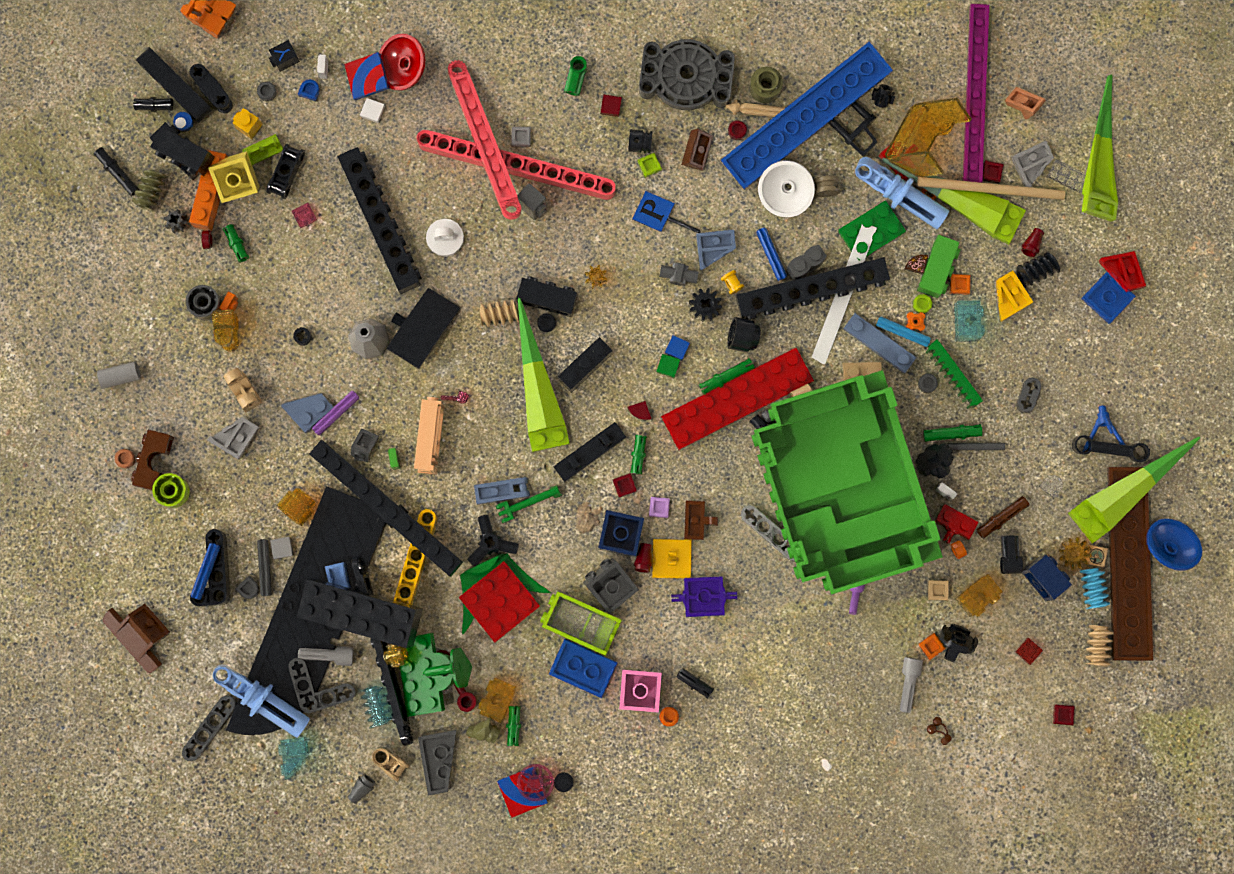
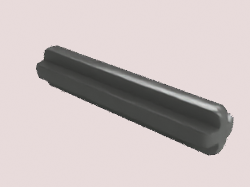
[257,539,272,597]

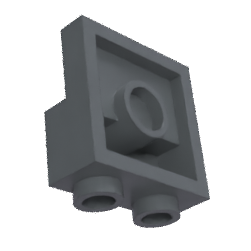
[583,558,639,614]

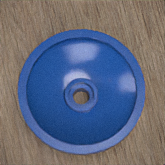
[1146,519,1202,571]

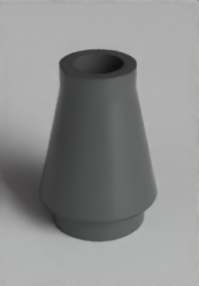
[347,774,375,804]

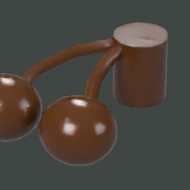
[927,717,952,745]

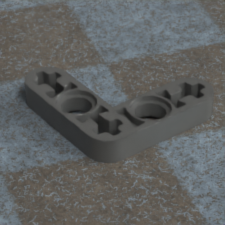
[288,658,355,713]

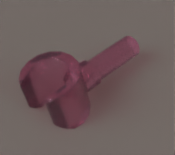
[441,391,469,404]

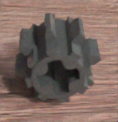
[164,209,189,234]

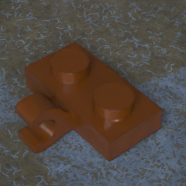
[684,501,718,540]

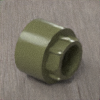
[749,67,783,103]

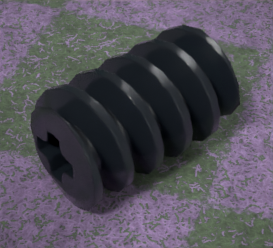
[1016,252,1061,288]

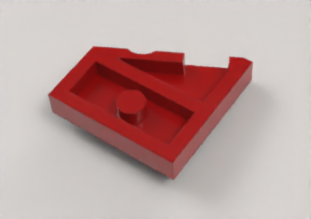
[1099,251,1146,292]

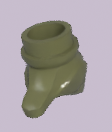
[466,717,500,744]

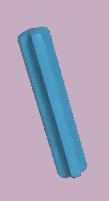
[876,317,931,347]

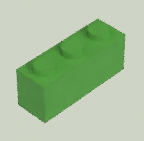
[917,235,961,298]

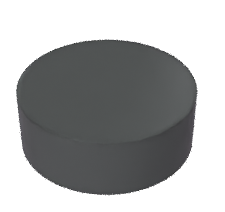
[257,82,277,102]
[918,374,938,393]

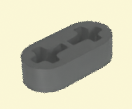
[1016,377,1041,413]

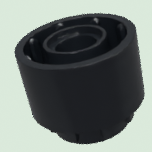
[727,317,761,353]

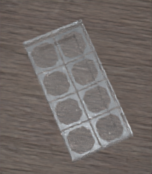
[1047,159,1086,193]

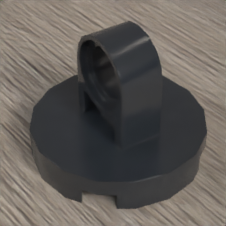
[939,624,978,662]

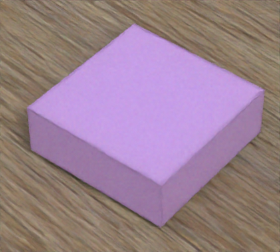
[649,497,670,518]

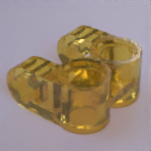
[212,309,239,352]

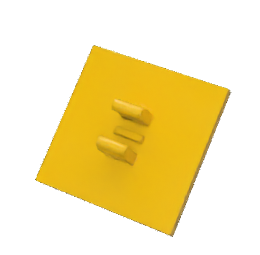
[652,539,691,578]

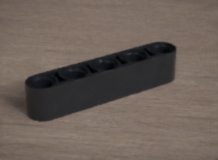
[136,47,213,123]

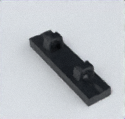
[553,422,626,483]

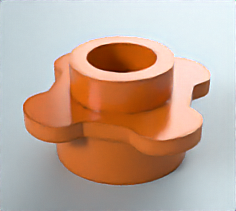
[906,312,925,331]

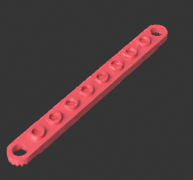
[448,60,521,220]

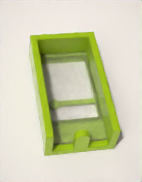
[540,591,622,656]

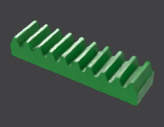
[926,339,983,409]

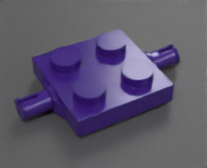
[671,576,737,617]

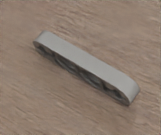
[740,505,795,561]

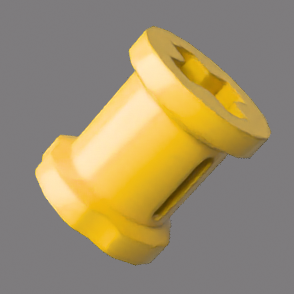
[721,270,745,295]

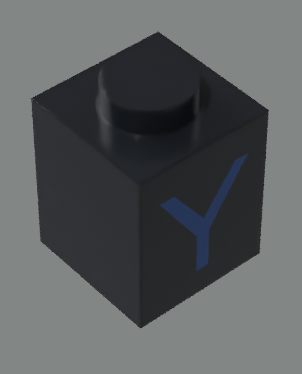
[269,40,300,72]

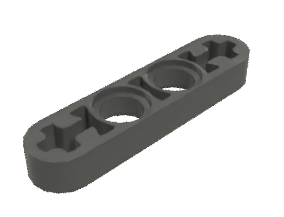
[182,696,237,761]

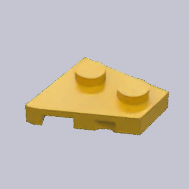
[996,270,1033,322]

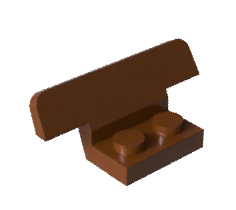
[102,604,170,673]

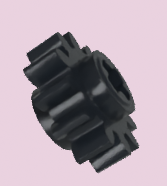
[689,288,722,322]

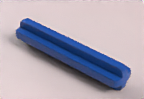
[757,227,787,281]
[191,543,220,600]

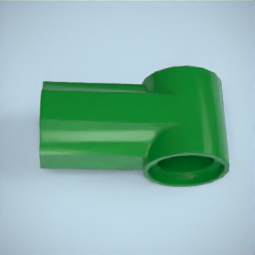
[564,56,587,96]

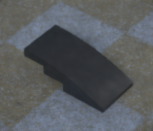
[386,288,460,369]

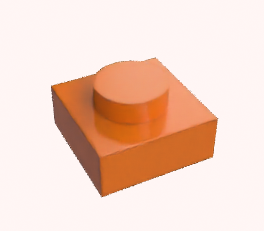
[219,291,238,315]

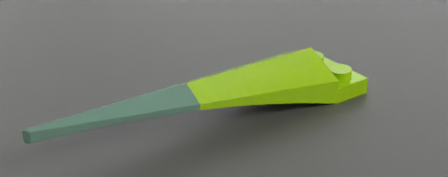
[882,158,1026,245]

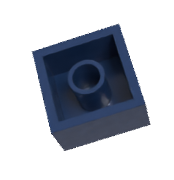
[598,510,644,558]
[1022,554,1072,602]

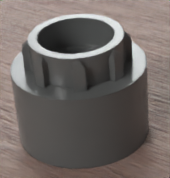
[186,285,222,321]

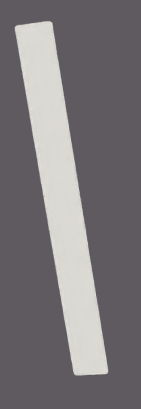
[812,225,877,364]

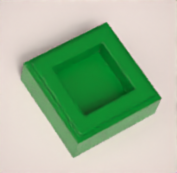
[656,354,680,378]

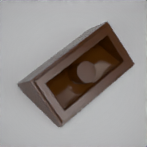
[681,129,713,171]

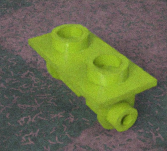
[242,134,283,165]

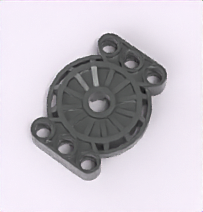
[639,39,735,110]

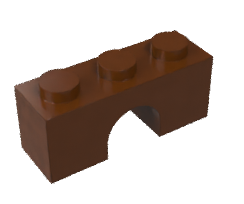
[131,429,174,491]

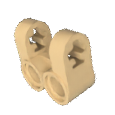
[223,368,262,413]

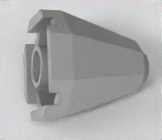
[348,318,390,359]

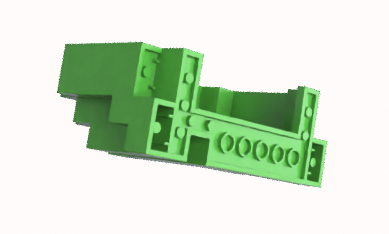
[751,370,943,595]

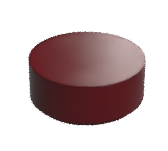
[728,120,747,140]
[201,230,213,249]

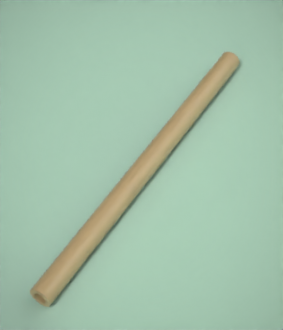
[917,177,1065,200]

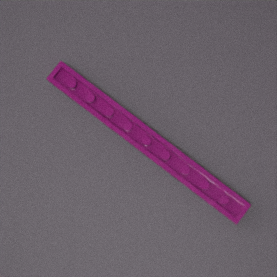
[962,4,989,183]

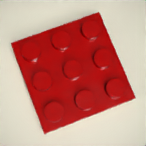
[459,561,540,643]

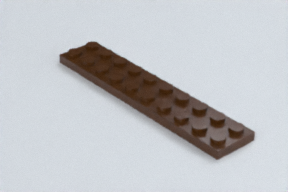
[1107,467,1153,661]

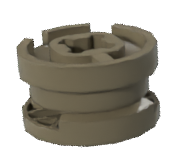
[813,175,841,197]

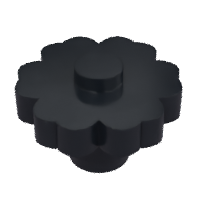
[915,443,954,478]

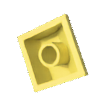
[208,151,260,203]

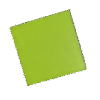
[637,153,662,178]

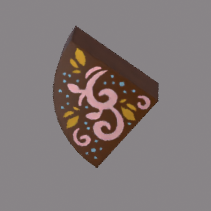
[904,255,928,274]

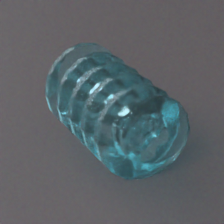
[359,686,392,729]

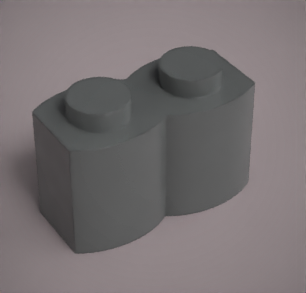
[786,245,827,280]

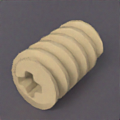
[480,299,519,327]
[1085,625,1114,667]

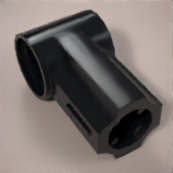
[1000,535,1023,574]

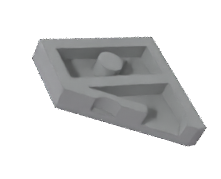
[207,417,260,460]

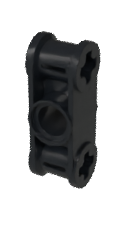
[189,64,233,114]
[266,144,305,200]

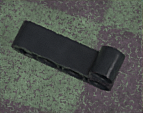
[190,529,231,607]

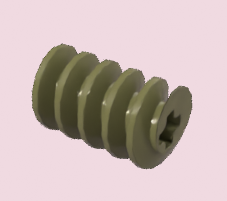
[132,169,168,212]

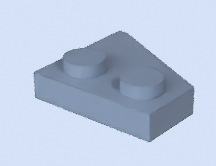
[696,230,736,270]
[281,393,333,433]

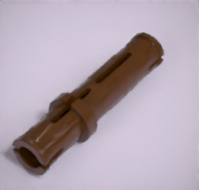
[976,496,1030,539]

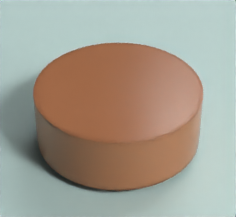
[115,449,135,469]

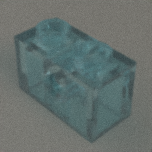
[954,300,984,342]

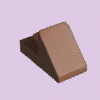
[1005,87,1046,120]

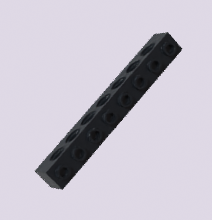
[337,147,422,295]
[735,257,890,320]

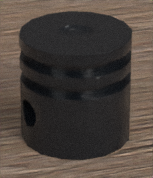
[628,129,653,154]

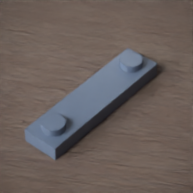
[843,313,916,374]

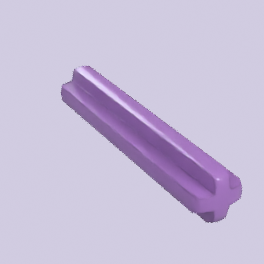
[312,391,359,435]

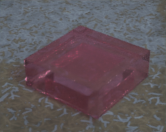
[291,203,317,229]

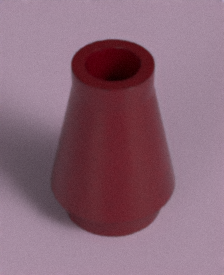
[1021,228,1044,257]
[633,543,652,573]

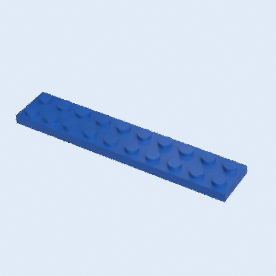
[721,41,893,190]

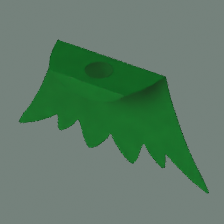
[460,553,551,635]

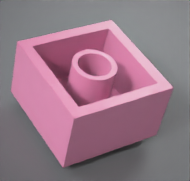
[619,670,662,712]

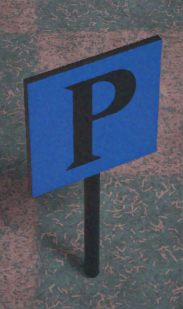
[632,191,701,233]

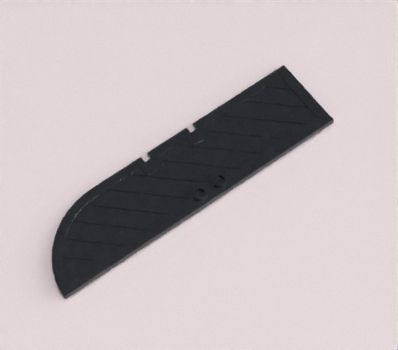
[226,486,386,735]

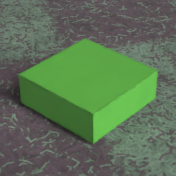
[388,448,400,470]

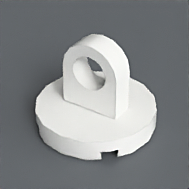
[426,219,464,257]

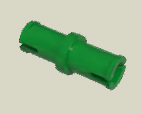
[222,224,250,263]
[630,435,647,474]
[506,706,522,746]

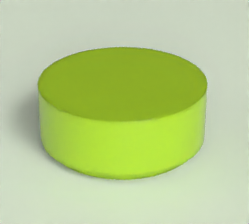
[912,294,932,314]

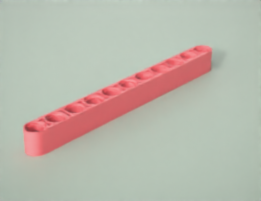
[417,130,615,200]

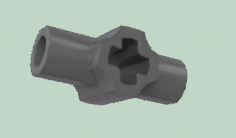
[659,263,699,286]

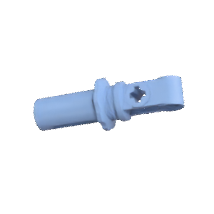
[855,157,949,229]
[213,664,310,738]

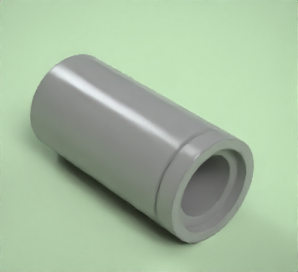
[97,361,141,389]

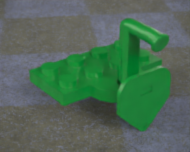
[397,633,472,717]

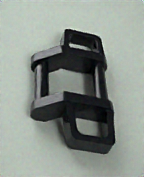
[828,101,877,156]

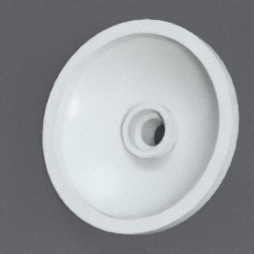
[758,160,815,217]

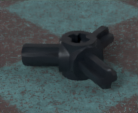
[467,515,519,566]

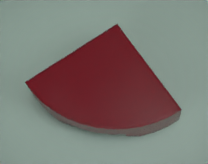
[627,401,651,421]

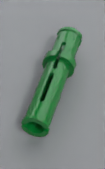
[699,358,755,395]
[923,424,983,442]

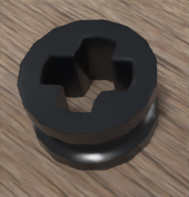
[293,327,312,346]

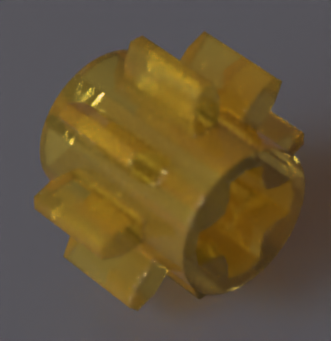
[584,265,607,289]
[383,644,408,668]

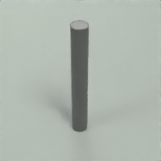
[947,443,1005,451]

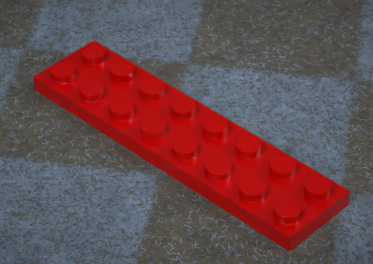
[661,348,814,451]

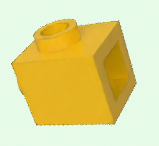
[233,108,263,139]

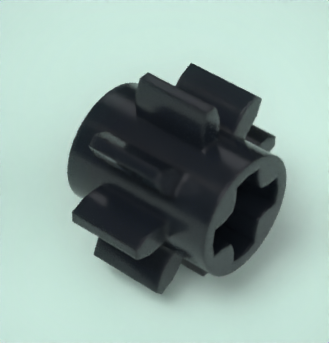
[871,84,895,108]

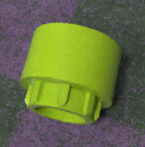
[152,473,190,508]

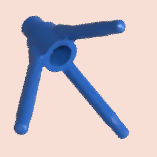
[1082,405,1125,452]

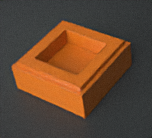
[950,274,970,295]
[918,633,946,660]

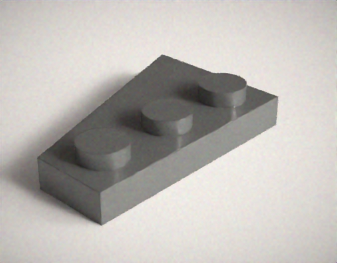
[418,730,457,796]

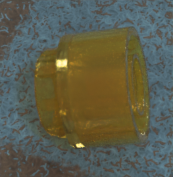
[276,488,316,527]

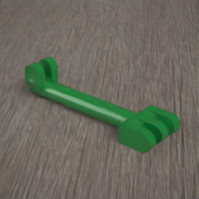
[496,485,562,524]

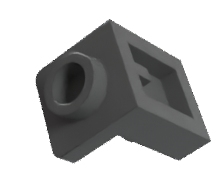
[351,428,379,463]

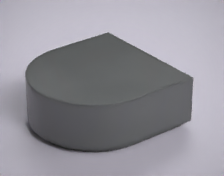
[235,576,259,599]

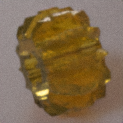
[1058,537,1092,570]

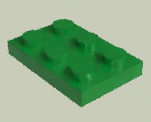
[838,200,906,261]

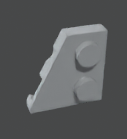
[1011,141,1054,187]

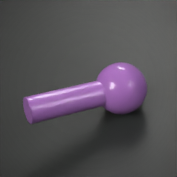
[849,584,865,615]

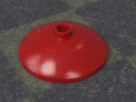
[379,34,426,91]

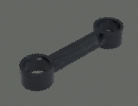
[1072,435,1150,462]

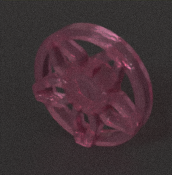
[517,764,554,801]

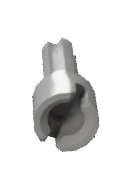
[298,646,353,666]
[900,657,923,713]

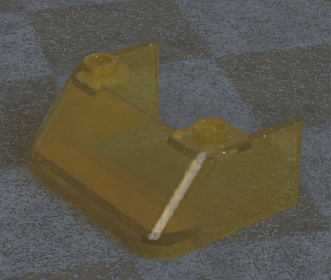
[885,98,971,177]

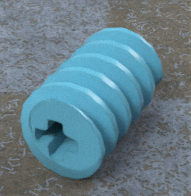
[1080,568,1110,609]

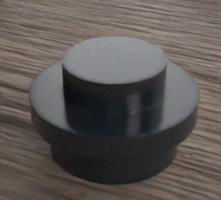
[537,313,556,333]
[554,772,574,792]

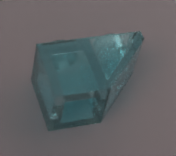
[278,737,309,780]

